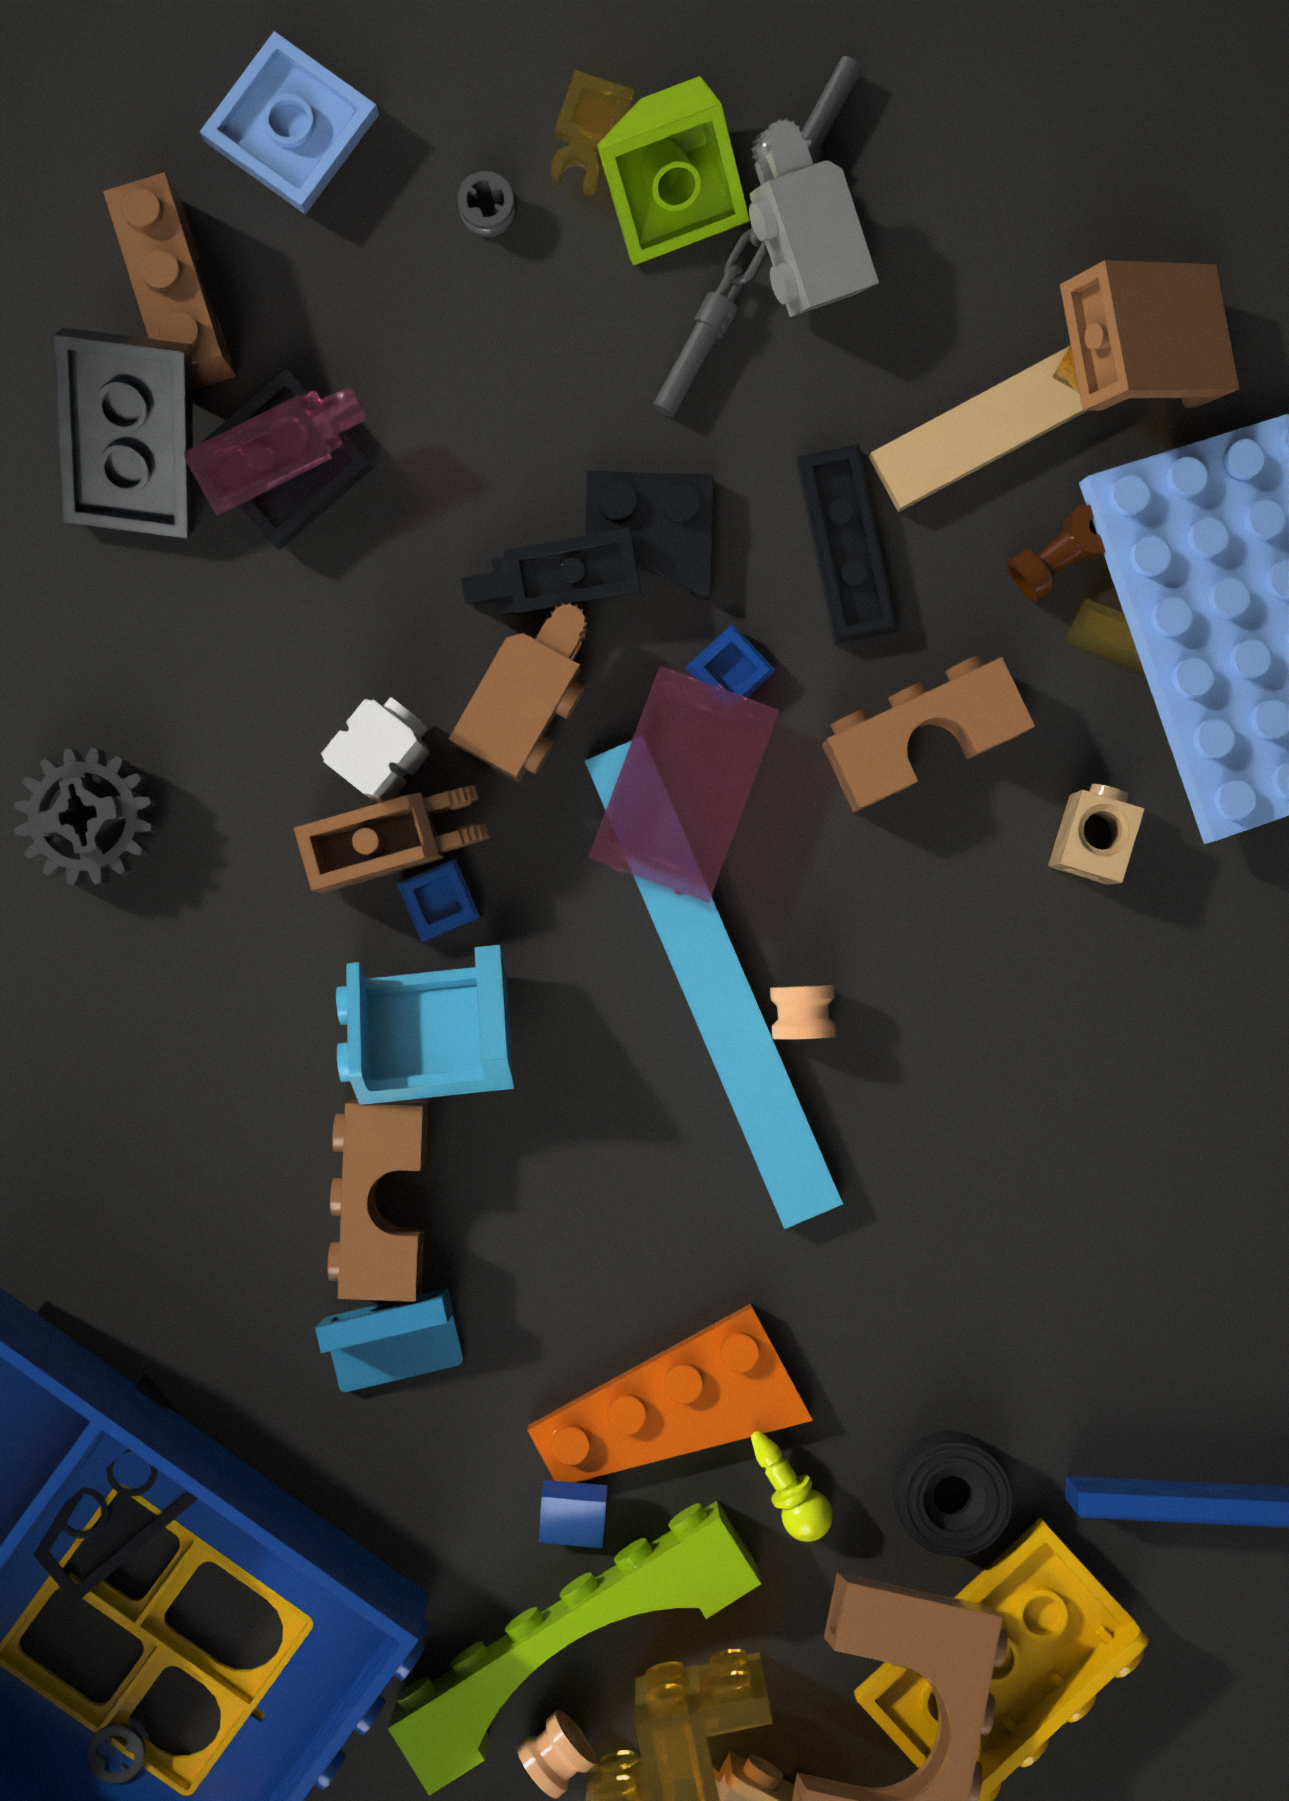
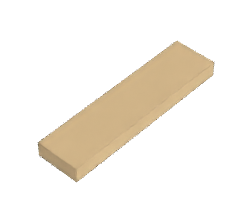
[868,345,1086,512]

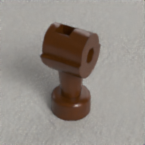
[1006,503,1106,603]

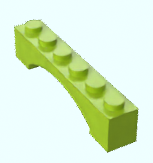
[388,1501,761,1796]

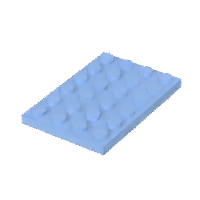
[1079,414,1289,844]

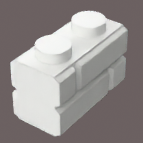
[321,697,430,803]

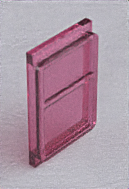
[588,666,780,903]

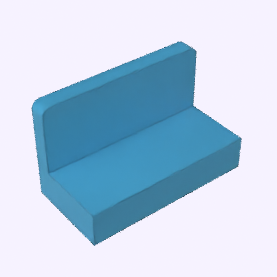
[315,1287,464,1392]

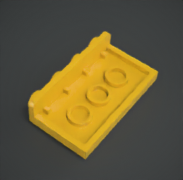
[854,1517,1149,1801]

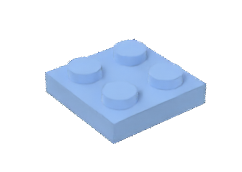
[199,31,379,215]

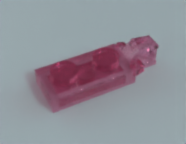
[184,387,367,516]

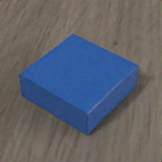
[686,624,775,715]
[397,859,481,942]
[539,1480,608,1548]

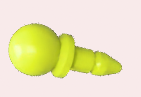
[751,1431,833,1542]

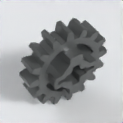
[13,747,158,886]

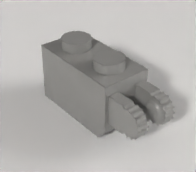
[749,118,879,317]

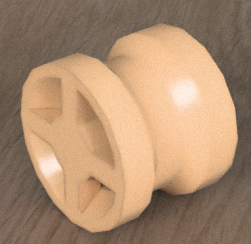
[770,985,836,1039]
[517,1710,598,1799]

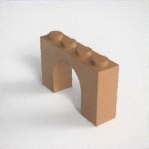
[792,1572,1008,1801]

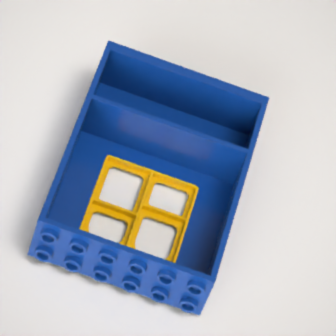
[0,1287,430,1801]

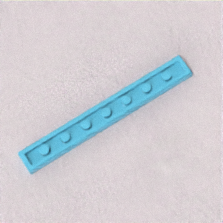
[585,736,843,1229]

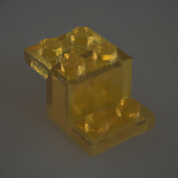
[586,1649,773,1801]

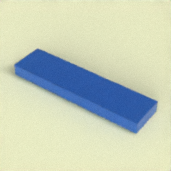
[1065,1476,1289,1527]

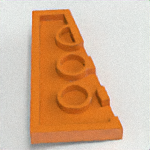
[527,1304,813,1483]

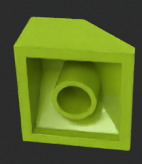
[597,76,750,266]

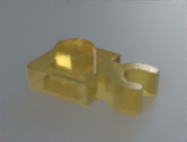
[551,70,635,196]

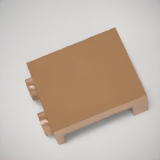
[1060,260,1239,411]

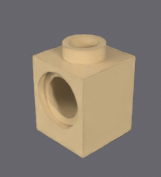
[1048,784,1144,885]

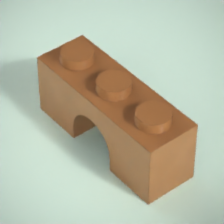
[103,172,237,391]
[822,655,1035,813]
[328,1099,429,1302]

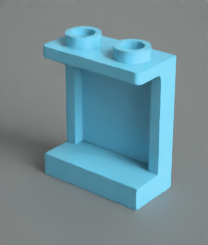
[336,945,514,1105]

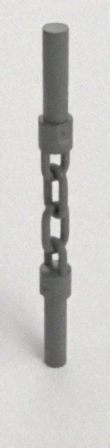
[652,56,863,418]

